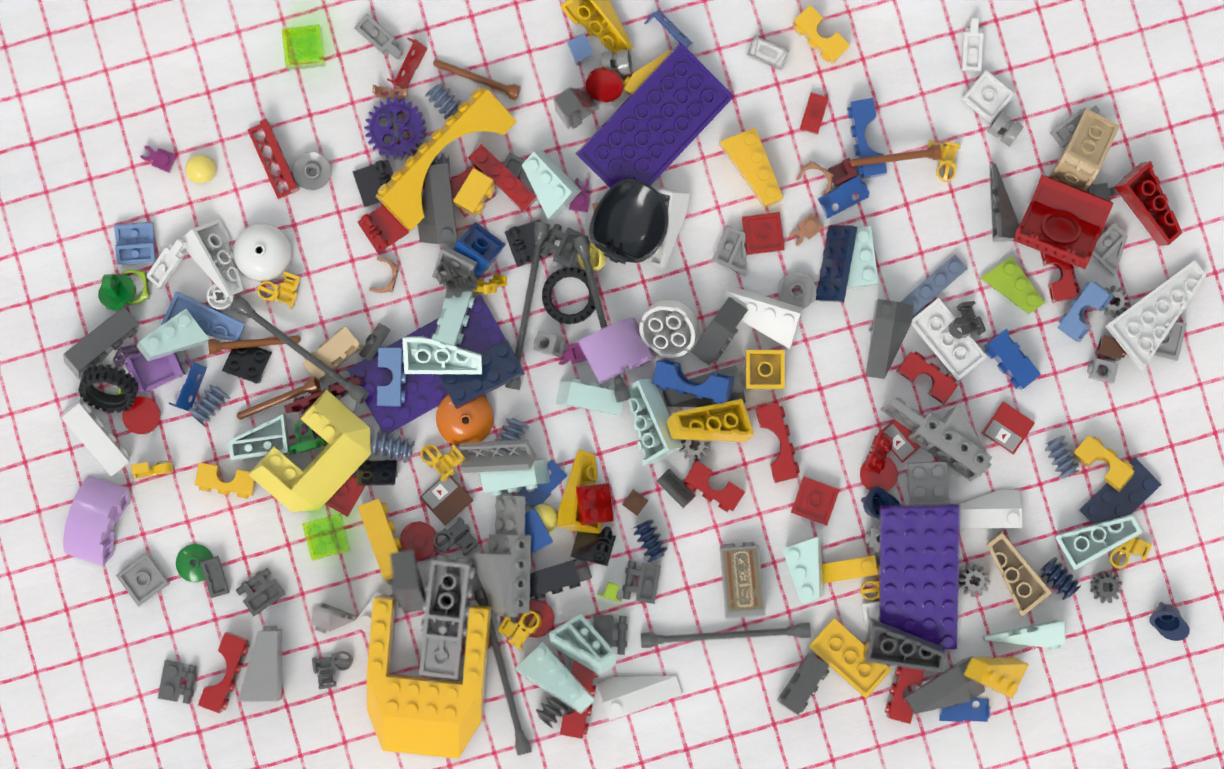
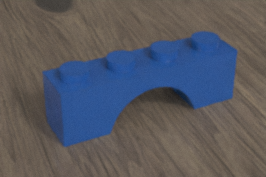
[847,98,887,179]
[652,359,735,404]

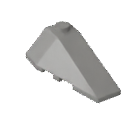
[312,602,358,633]

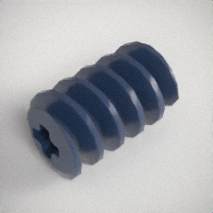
[631,519,668,563]
[1040,557,1081,600]

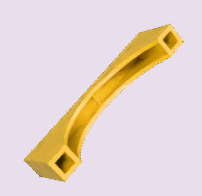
[375,87,517,231]

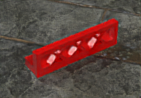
[247,119,299,200]

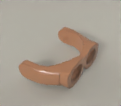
[372,85,408,100]
[796,161,835,195]
[369,257,399,293]

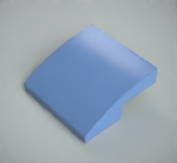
[114,222,156,265]

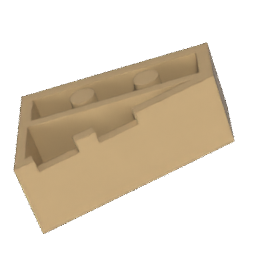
[302,326,363,382]

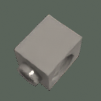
[533,331,567,358]
[1087,358,1119,383]

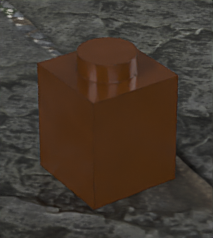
[1095,335,1126,361]
[622,489,649,516]

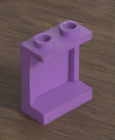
[125,352,186,393]

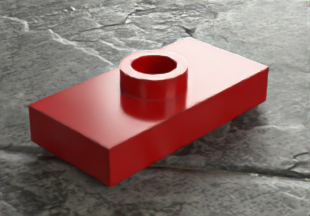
[800,92,829,135]

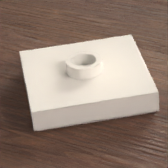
[961,70,1015,124]

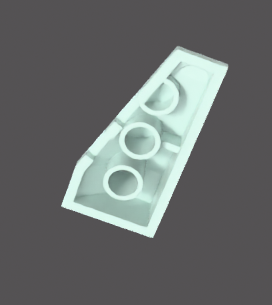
[403,337,482,374]
[982,620,1065,650]

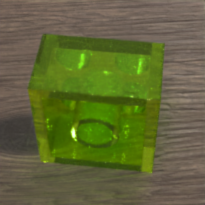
[281,24,326,70]
[302,513,351,561]

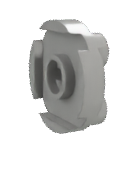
[778,272,816,309]

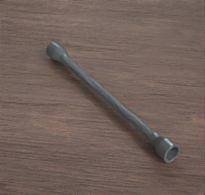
[505,222,550,390]
[573,235,631,402]
[231,296,369,404]
[473,588,532,756]
[641,622,811,648]

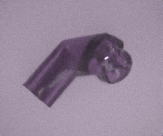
[113,344,138,367]

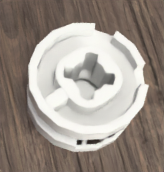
[207,284,236,311]

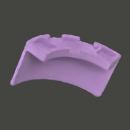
[579,318,656,383]
[63,476,130,566]

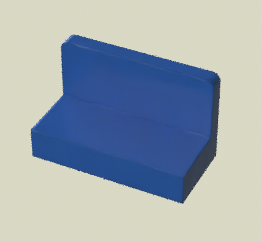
[525,509,553,553]

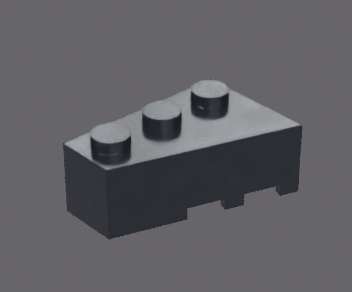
[530,559,592,600]

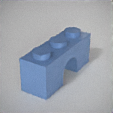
[1057,281,1115,342]
[377,348,406,407]

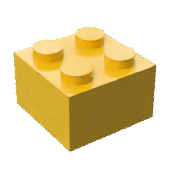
[453,168,496,217]
[745,350,785,390]

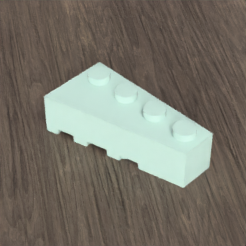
[628,378,683,466]
[1055,514,1144,570]
[514,642,595,713]

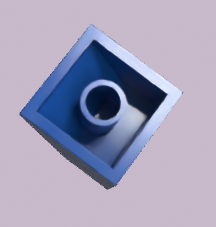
[452,222,506,278]

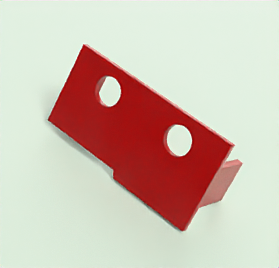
[387,37,428,89]

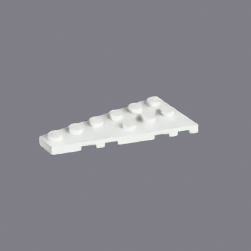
[1105,260,1206,372]

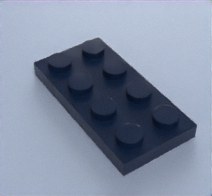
[816,225,858,303]
[439,340,525,409]
[1079,457,1162,524]

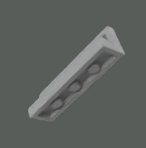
[459,440,536,473]

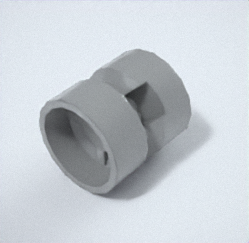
[601,49,632,75]
[987,112,1024,147]

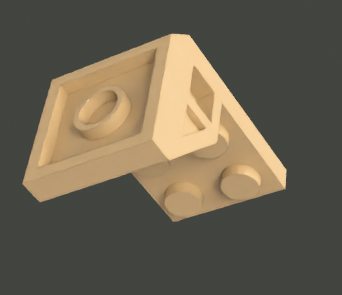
[1049,108,1120,191]

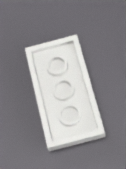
[911,298,987,381]

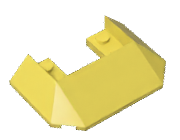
[248,389,371,512]

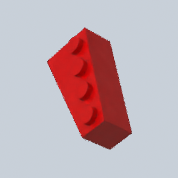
[1114,161,1182,246]

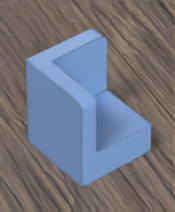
[567,34,593,65]

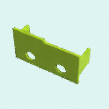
[597,582,622,603]

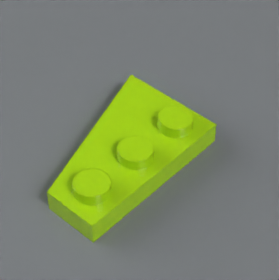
[980,256,1045,314]

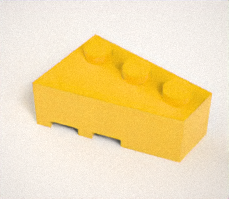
[964,656,1029,699]

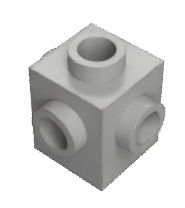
[865,525,880,553]

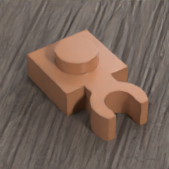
[789,213,824,246]

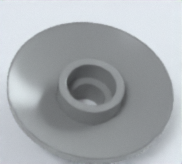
[293,152,331,190]

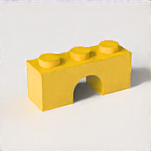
[793,5,850,64]
[1074,435,1134,492]
[195,463,256,499]

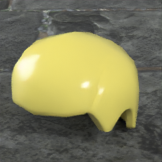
[185,155,217,184]
[578,243,607,271]
[533,504,558,534]

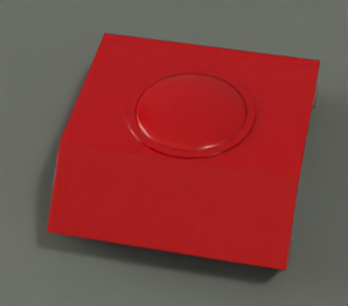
[1013,174,1114,269]

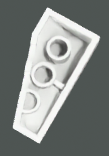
[649,186,690,269]
[597,676,682,721]

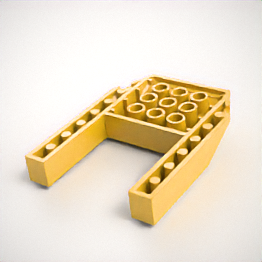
[367,595,492,759]

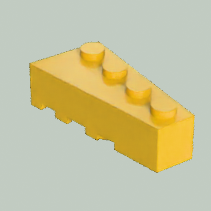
[719,128,784,208]
[666,399,754,442]
[357,498,402,585]

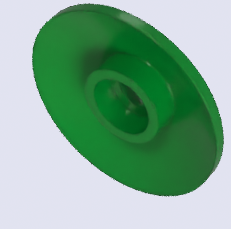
[176,544,213,582]

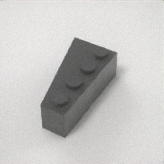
[554,87,599,129]
[63,307,139,379]
[390,550,426,613]
[863,618,946,672]

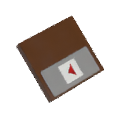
[419,475,474,526]

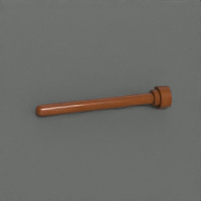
[433,60,521,101]
[850,144,942,167]
[208,335,301,355]
[237,377,321,420]

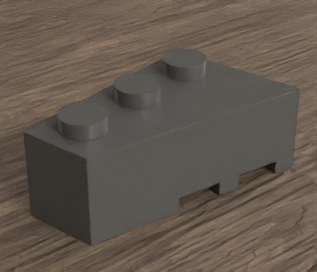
[691,297,748,365]
[777,652,829,716]

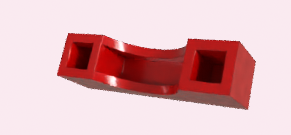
[468,144,537,213]
[755,403,800,483]
[197,632,250,713]
[560,660,598,739]

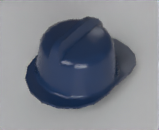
[861,487,901,520]
[1149,602,1190,641]

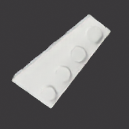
[722,286,803,349]
[61,398,130,476]

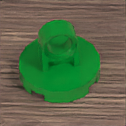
[98,274,136,310]
[288,421,327,455]

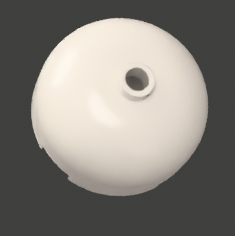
[233,224,292,282]
[639,299,699,358]

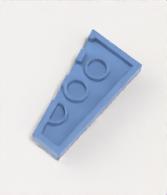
[161,291,246,341]

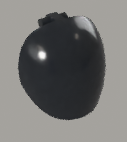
[589,179,668,265]

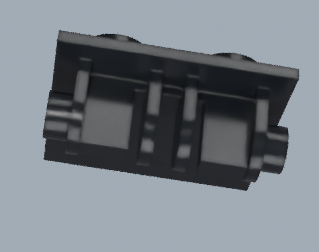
[352,159,393,208]
[504,219,553,267]
[222,340,272,384]
[357,459,398,486]
[570,527,616,567]

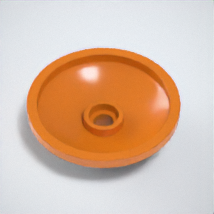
[436,394,494,446]

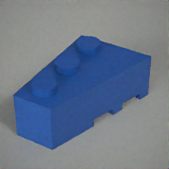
[984,329,1041,390]

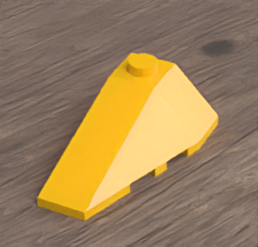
[560,0,633,54]
[557,450,602,534]

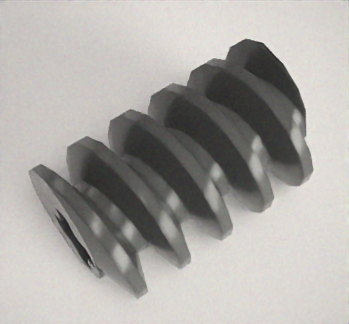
[536,695,568,728]

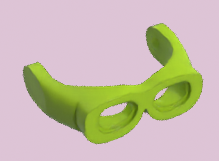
[122,270,150,305]

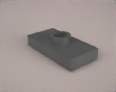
[359,323,391,362]
[657,469,696,508]
[200,555,230,598]

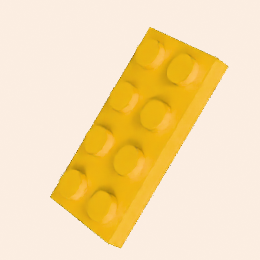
[808,618,891,698]

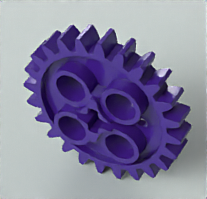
[364,97,427,160]

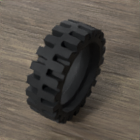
[542,267,598,324]
[78,364,138,413]

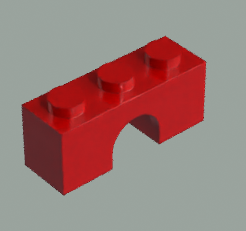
[1040,252,1079,303]
[896,351,958,404]
[684,461,745,512]
[884,666,925,724]

